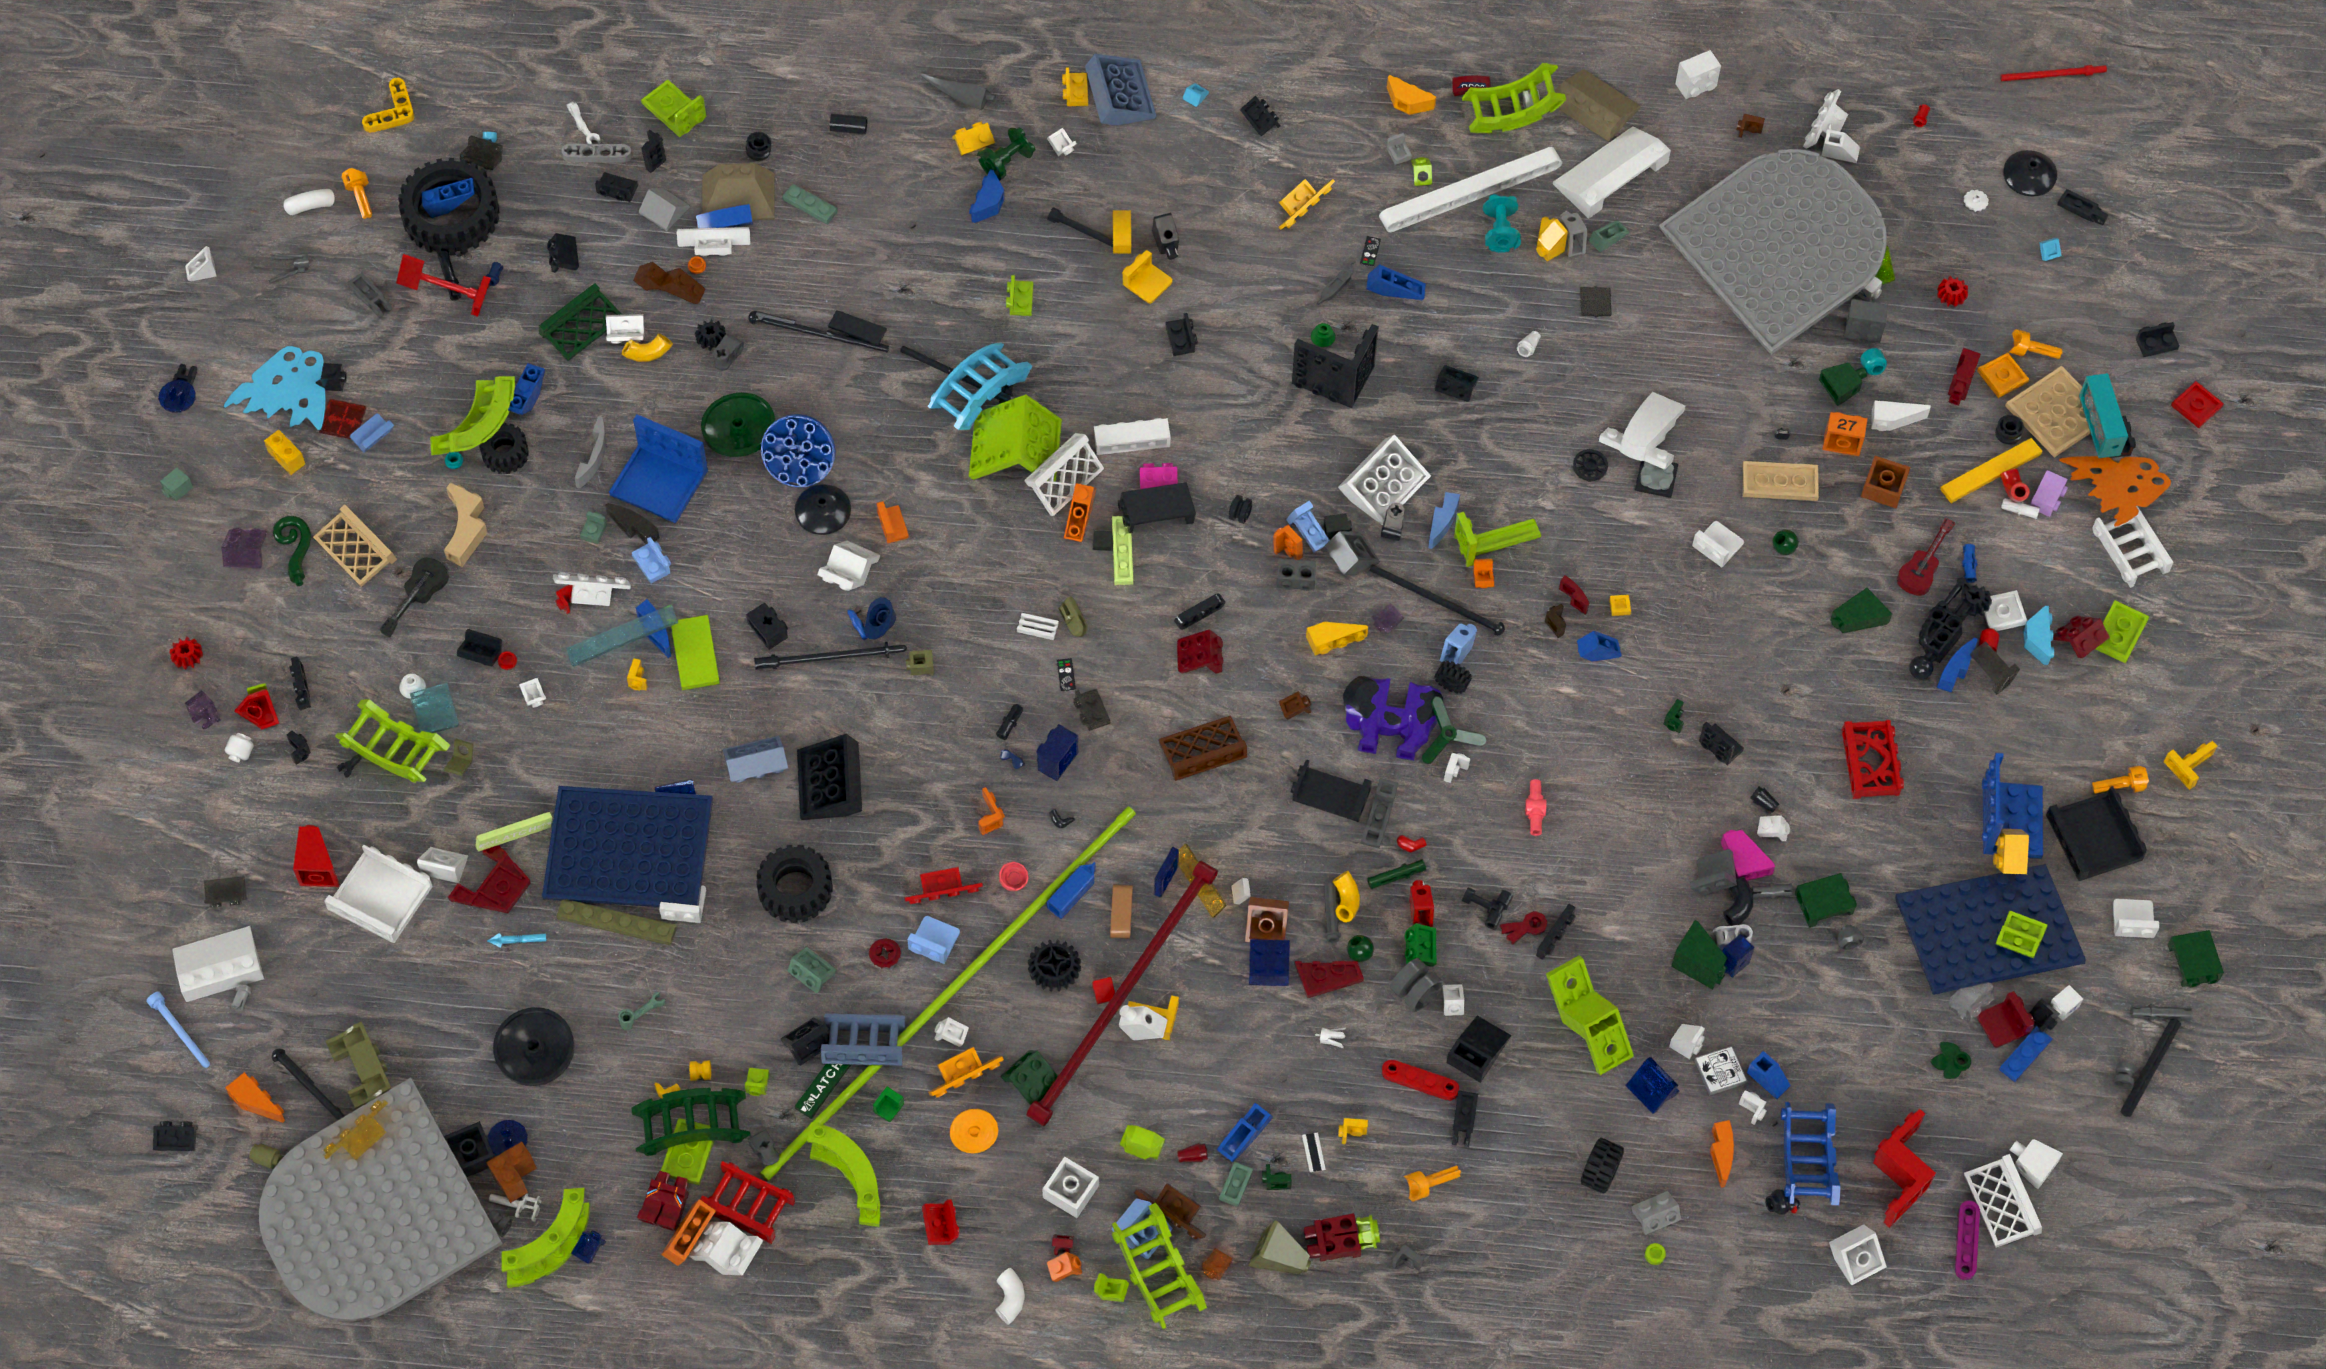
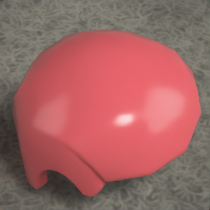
[999,861,1029,891]

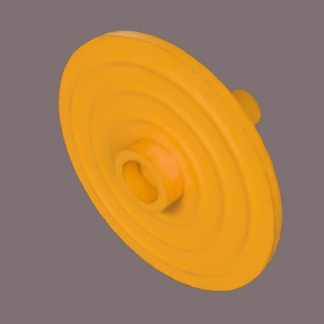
[950,1109,998,1153]

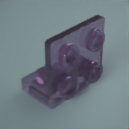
[221,528,267,568]

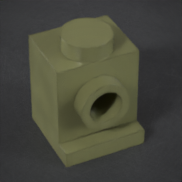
[906,650,934,676]

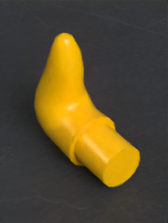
[654,1083,681,1098]

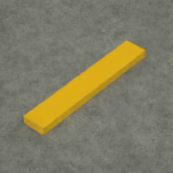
[1940,438,2043,503]

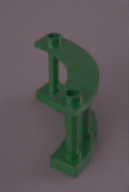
[631,1088,751,1156]

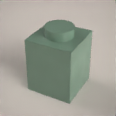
[160,467,193,501]

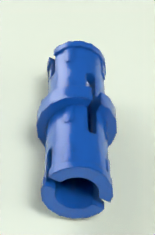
[1962,544,1977,583]

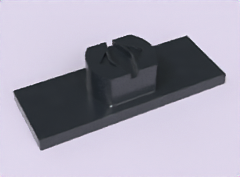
[828,310,887,346]

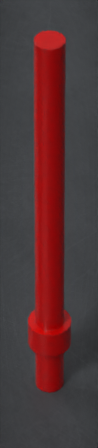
[2000,65,2107,81]

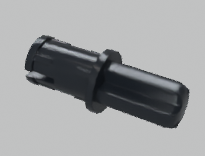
[996,704,1023,740]

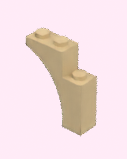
[444,482,487,567]

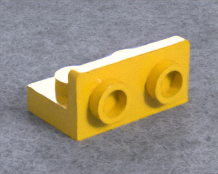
[1062,68,1088,106]

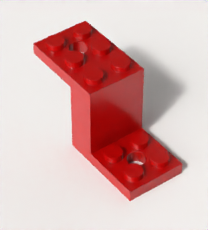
[1873,1108,1936,1228]

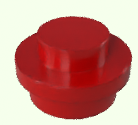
[498,651,517,670]

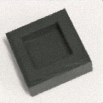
[1093,530,1113,551]

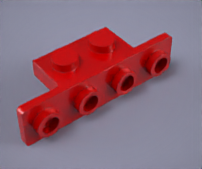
[904,867,983,904]

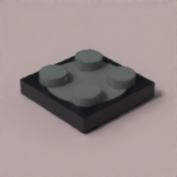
[1635,461,1678,498]

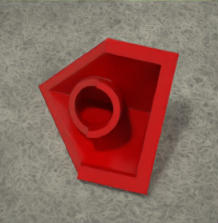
[234,689,280,730]

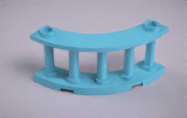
[928,343,1032,430]

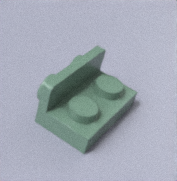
[788,947,836,993]

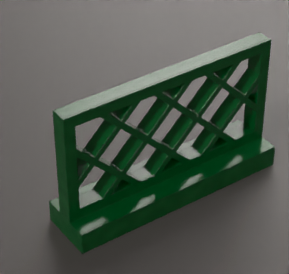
[539,283,623,361]

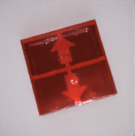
[319,399,366,439]

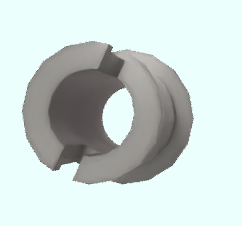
[231,984,251,1011]

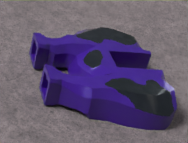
[1343,676,1443,761]

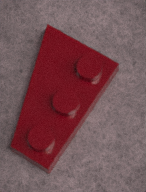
[1294,961,1364,999]

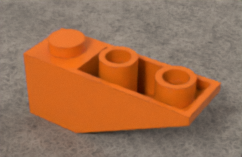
[1064,483,1097,542]
[225,1072,285,1123]

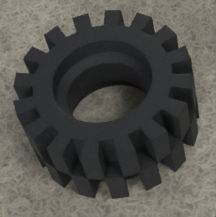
[1434,661,1472,694]

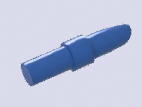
[847,610,868,640]

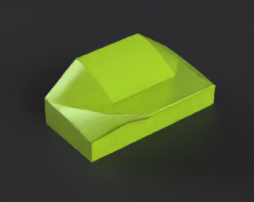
[1120,1125,1165,1160]

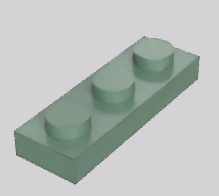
[782,184,838,225]

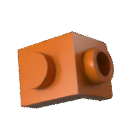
[1473,559,1494,588]
[1047,1252,1082,1282]

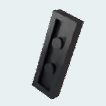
[1536,904,1576,960]

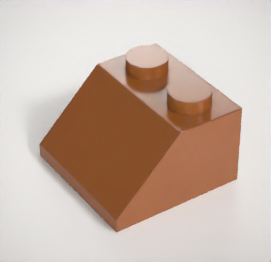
[1245,897,1289,946]

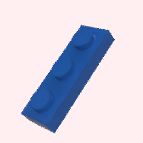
[1999,1026,2053,1082]

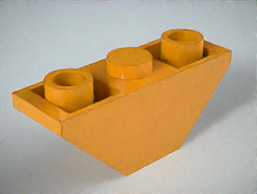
[1387,75,1436,115]

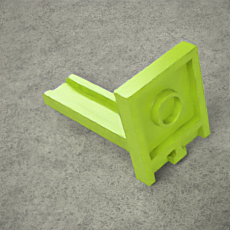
[1454,512,1541,567]

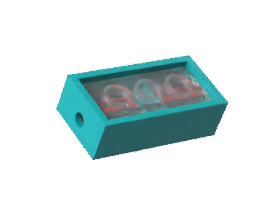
[2079,373,2128,458]

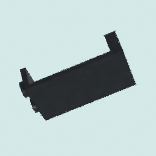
[1118,482,1196,533]
[1291,760,1372,822]

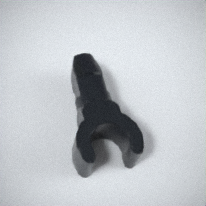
[337,754,362,778]

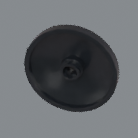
[493,1007,575,1086]

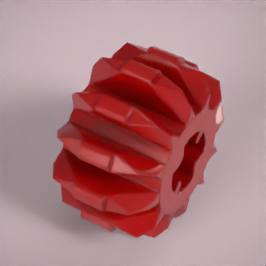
[1937,276,1968,308]
[169,637,203,670]

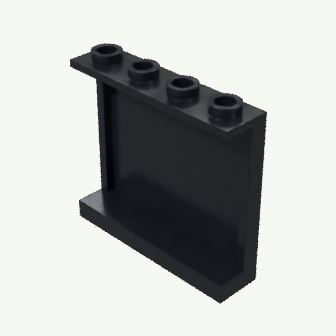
[2046,786,2147,881]

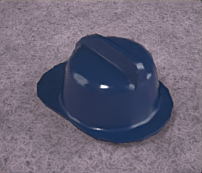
[864,597,896,640]

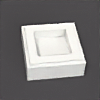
[1231,878,1251,905]

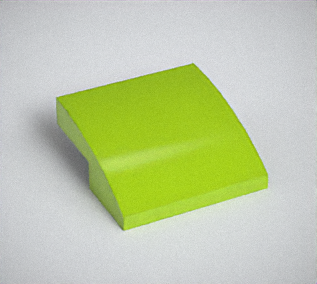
[1996,911,2048,958]

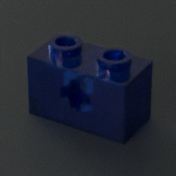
[1722,934,1755,978]

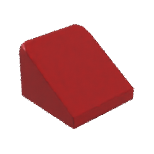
[1092,977,1115,1005]

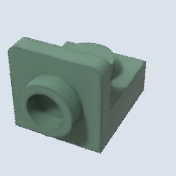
[580,511,607,544]

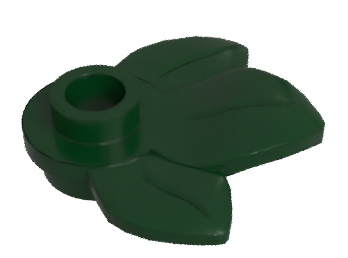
[1931,1042,1971,1079]

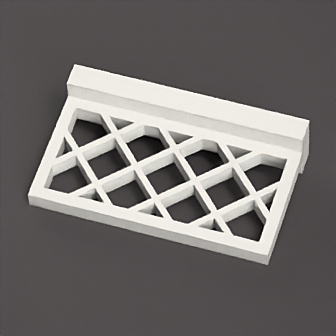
[1024,433,1104,516]
[1964,1154,2042,1248]

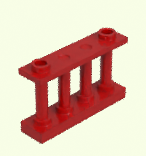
[700,1161,795,1244]

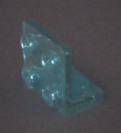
[410,683,459,733]

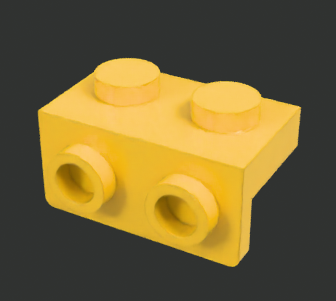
[952,121,995,156]

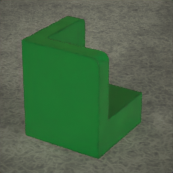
[873,1087,904,1122]

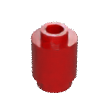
[1978,628,2000,658]

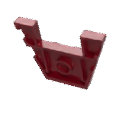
[448,845,531,913]

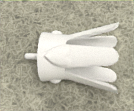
[1315,1028,1346,1048]

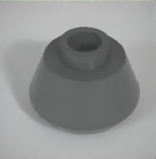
[1838,925,1864,950]

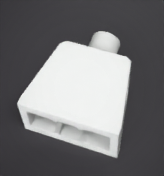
[1119,1005,1168,1040]
[2010,1139,2063,1189]

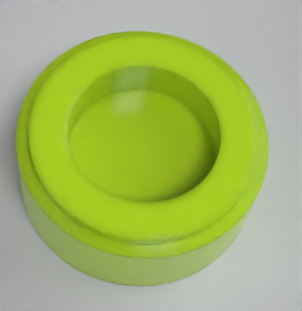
[1645,1243,1666,1265]

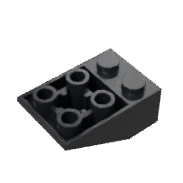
[1446,1015,1512,1083]

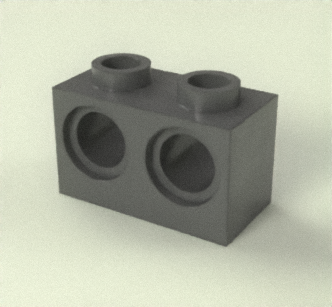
[1277,559,1316,591]

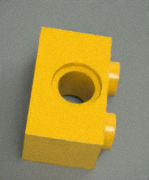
[264,430,306,475]

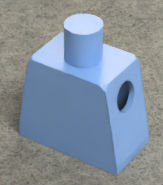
[1440,624,1477,665]

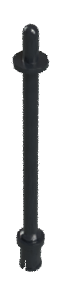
[754,642,907,670]

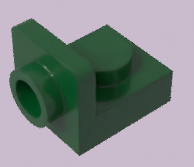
[1663,699,1684,733]
[1262,1164,1292,1190]

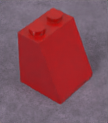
[293,825,339,887]

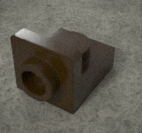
[1544,604,1566,638]

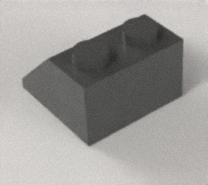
[1325,531,1380,575]

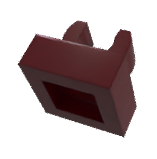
[1052,1234,1074,1256]

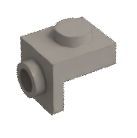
[1387,133,1412,165]

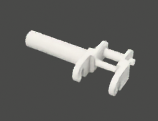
[489,1193,541,1222]

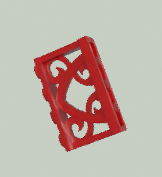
[1842,719,1904,799]

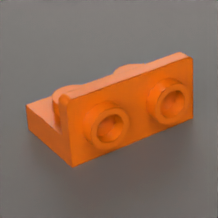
[1273,525,1303,560]

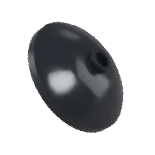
[2003,150,2058,197]
[795,484,851,535]

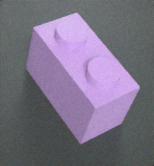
[2030,470,2068,517]

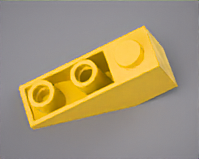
[1306,622,1368,656]

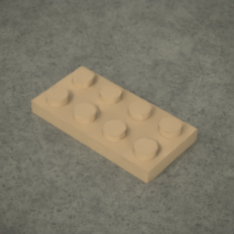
[1742,461,1819,501]

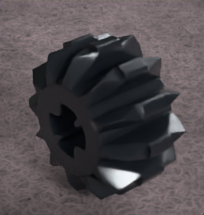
[695,319,726,351]

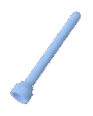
[147,992,210,1068]

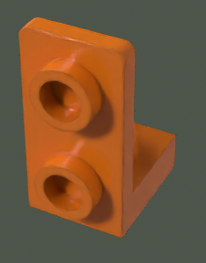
[978,787,1005,836]

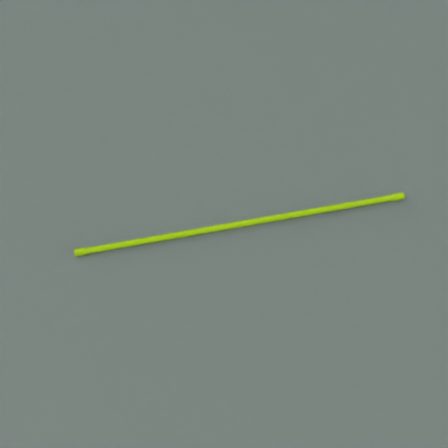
[760,806,1136,1182]

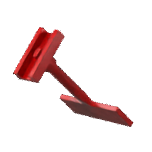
[396,254,491,317]

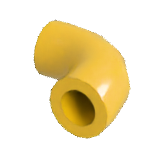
[622,334,673,362]
[1333,871,1360,923]

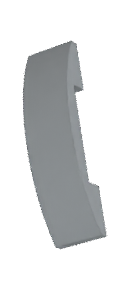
[575,416,606,488]

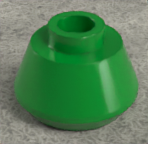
[1311,323,1336,347]

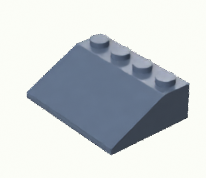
[1085,54,1157,125]

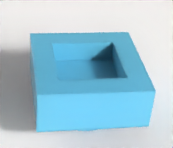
[2039,238,2062,261]

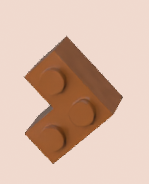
[486,1142,537,1203]

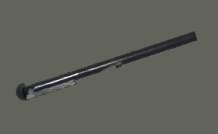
[748,311,889,353]
[900,346,1015,402]
[1369,564,1505,636]
[271,1048,345,1120]

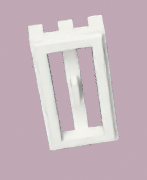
[1017,613,1059,640]

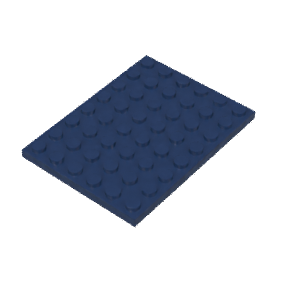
[542,786,713,907]
[1895,864,2086,995]

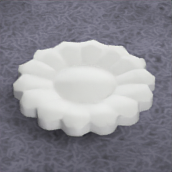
[1964,190,1989,212]

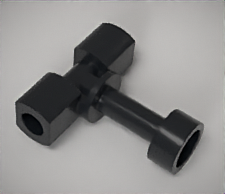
[1462,887,1513,930]

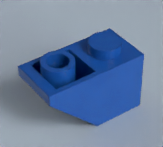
[1747,1051,1791,1099]

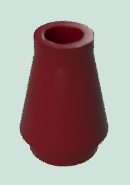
[1177,1142,1208,1162]

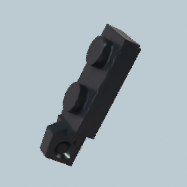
[2057,189,2108,225]
[289,656,311,710]

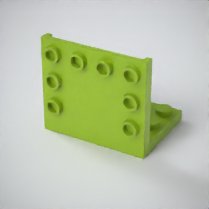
[969,394,1062,482]

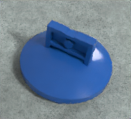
[761,414,836,487]

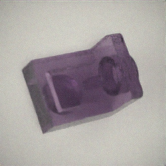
[1371,603,1405,634]

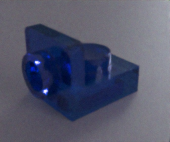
[571,1230,606,1264]

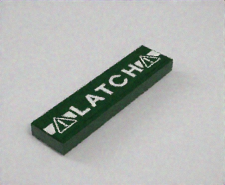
[795,1044,852,1119]

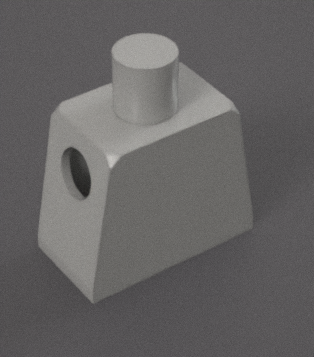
[1560,212,1587,257]

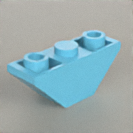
[2023,606,2054,665]

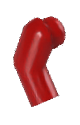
[1397,835,1427,853]

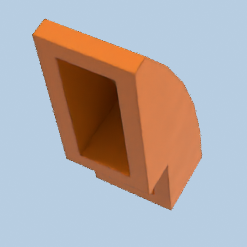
[1710,1120,1734,1188]

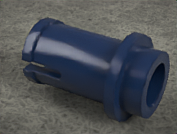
[486,262,503,286]

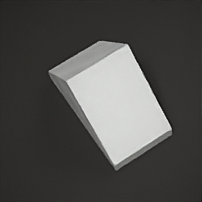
[185,246,216,281]

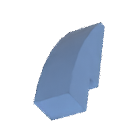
[1428,492,1460,549]

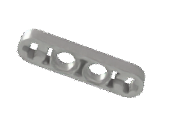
[561,144,632,163]

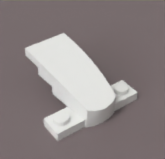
[1599,392,1685,470]

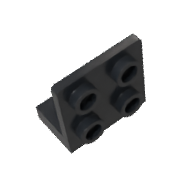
[1699,722,1744,766]

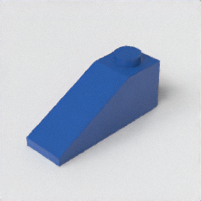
[1366,265,1426,300]

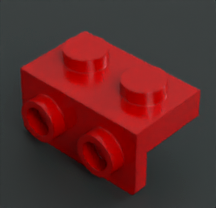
[922,1199,959,1245]

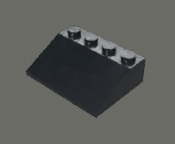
[797,734,862,820]

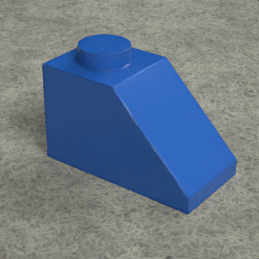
[1577,631,1622,662]

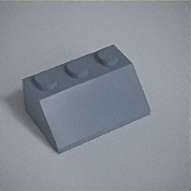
[722,736,788,783]

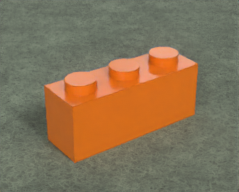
[661,1199,716,1266]

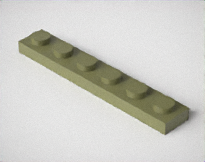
[557,900,676,946]

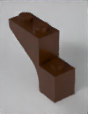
[633,262,706,304]

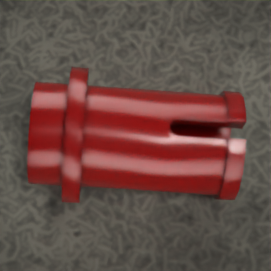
[1913,104,1930,127]

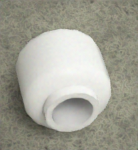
[225,733,254,763]

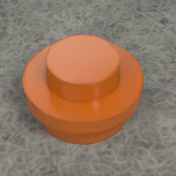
[688,256,706,274]

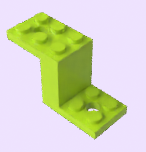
[1546,955,1634,1075]

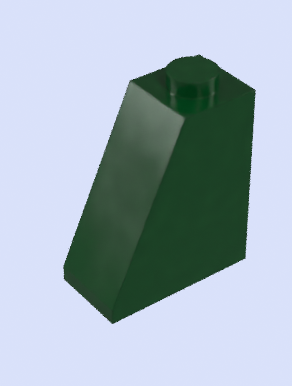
[1830,587,1892,633]

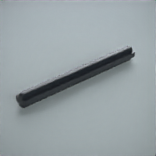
[2120,1018,2181,1117]

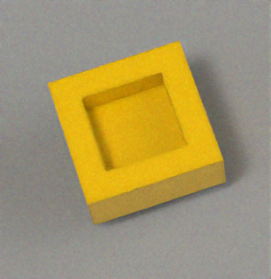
[1609,595,1631,616]

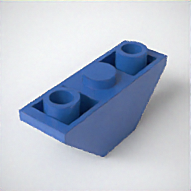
[969,170,1005,223]
[508,363,545,415]

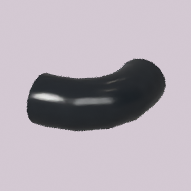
[1723,877,1753,926]

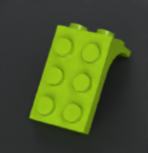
[641,80,706,137]

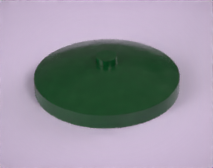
[701,392,776,457]

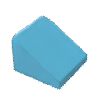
[1183,83,1209,107]

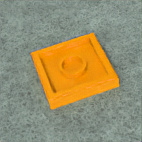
[1977,353,2029,398]

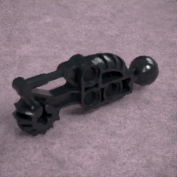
[1909,577,1992,680]

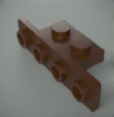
[1134,1183,1206,1240]

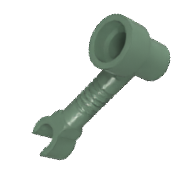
[618,992,665,1030]

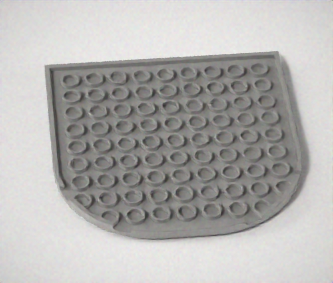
[1659,149,1887,355]
[259,1078,503,1321]

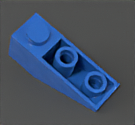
[422,178,474,218]

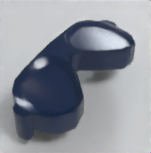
[1000,749,1025,769]

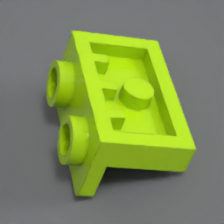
[1006,275,1034,316]

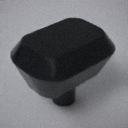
[1775,428,1790,440]

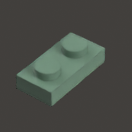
[1219,1162,1253,1207]

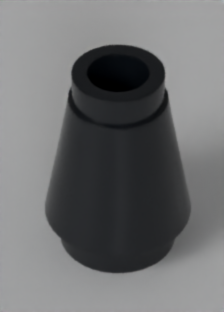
[1750,786,1779,813]

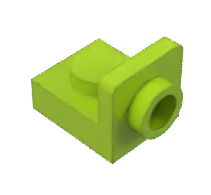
[745,1068,769,1096]

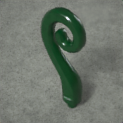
[273,516,311,586]

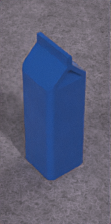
[1047,862,1096,919]

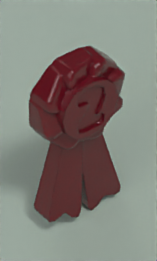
[1499,911,1548,945]

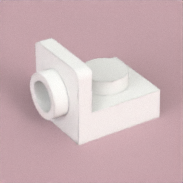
[1444,753,1470,783]
[1442,984,1464,1016]
[935,1017,969,1047]

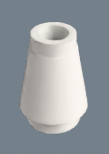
[1517,331,1541,357]

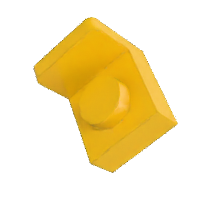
[627,658,648,691]
[1338,1118,1368,1144]

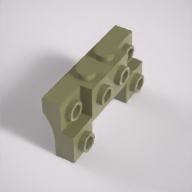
[326,1021,392,1110]

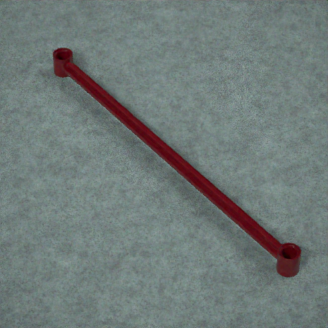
[1026,860,1218,1126]

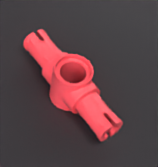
[1525,779,1546,836]

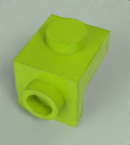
[1094,1273,1129,1302]

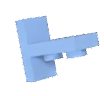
[1286,501,1330,553]

